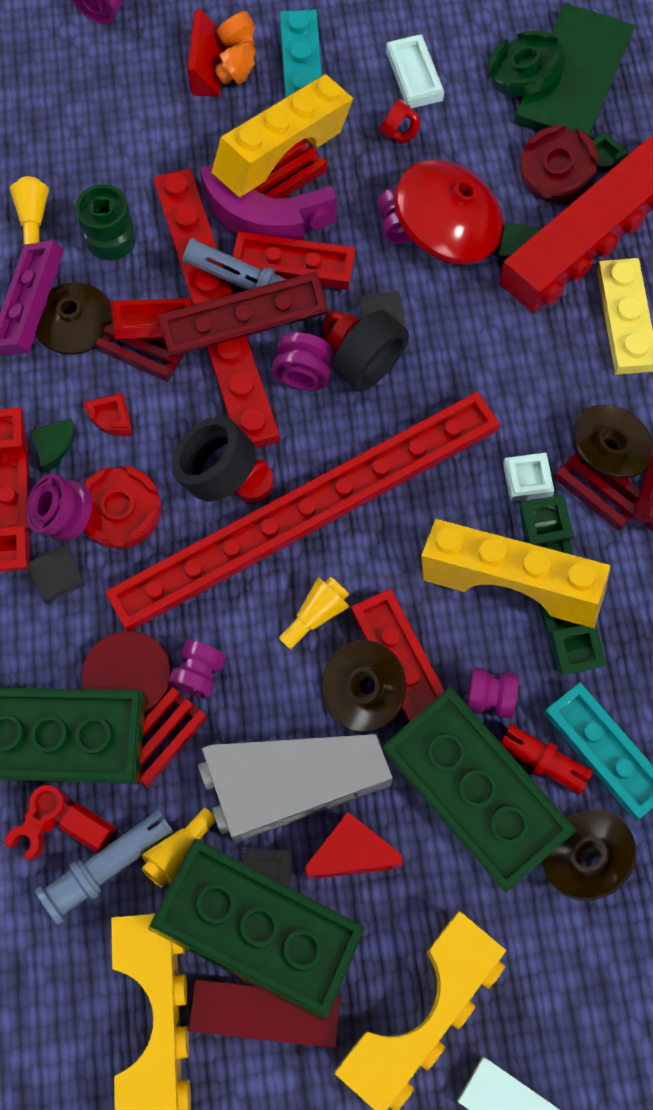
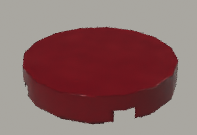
[519,125,598,202]
[81,631,172,717]

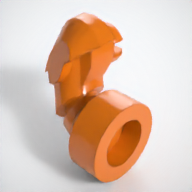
[215,11,256,85]

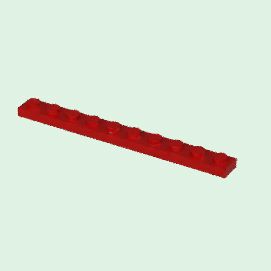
[105,391,500,631]

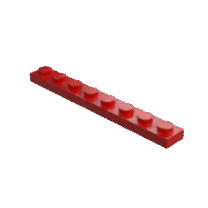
[153,168,280,449]

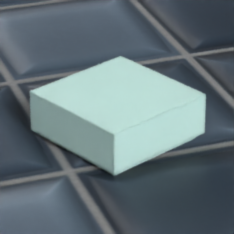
[503,453,554,502]

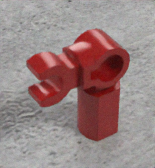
[4,785,117,861]

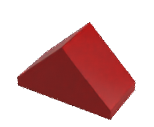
[306,812,403,880]

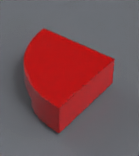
[83,393,134,436]

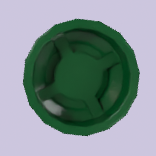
[75,184,136,261]

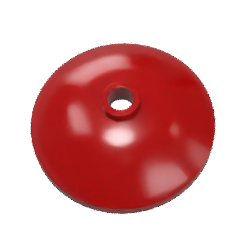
[394,160,504,265]

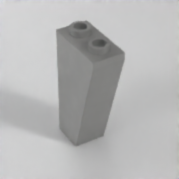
[198,734,393,843]

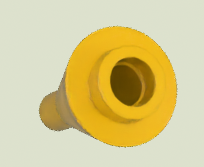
[9,176,49,245]
[278,576,350,650]
[141,808,216,888]

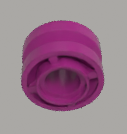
[272,332,336,391]
[26,474,92,541]

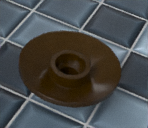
[36,283,112,355]
[573,404,653,479]
[322,640,406,731]
[543,810,637,901]

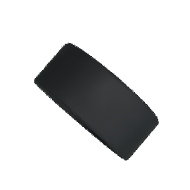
[332,310,410,391]
[172,416,256,502]

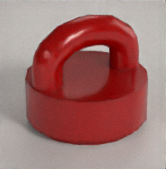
[379,99,420,143]
[322,311,362,353]
[234,459,274,503]

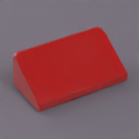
[187,9,225,97]

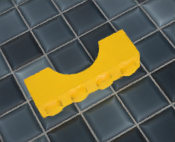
[211,74,354,198]
[421,519,611,628]
[335,911,507,1110]
[111,914,191,1110]

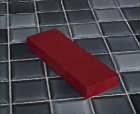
[189,980,341,1048]

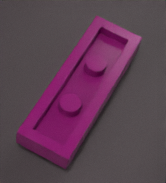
[0,240,64,355]

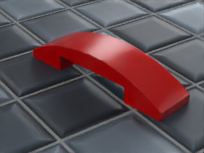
[0,407,31,572]

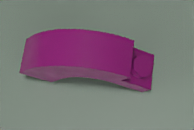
[200,164,337,240]

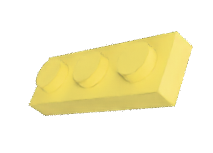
[596,258,653,375]

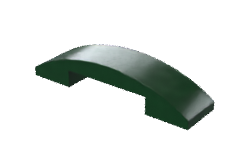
[519,495,607,676]

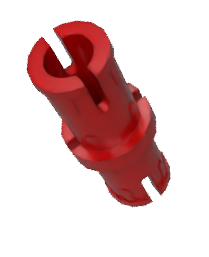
[500,723,593,796]

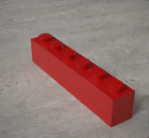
[499,135,653,313]

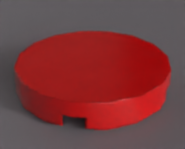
[83,466,162,549]

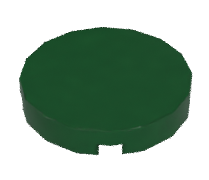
[488,30,565,96]

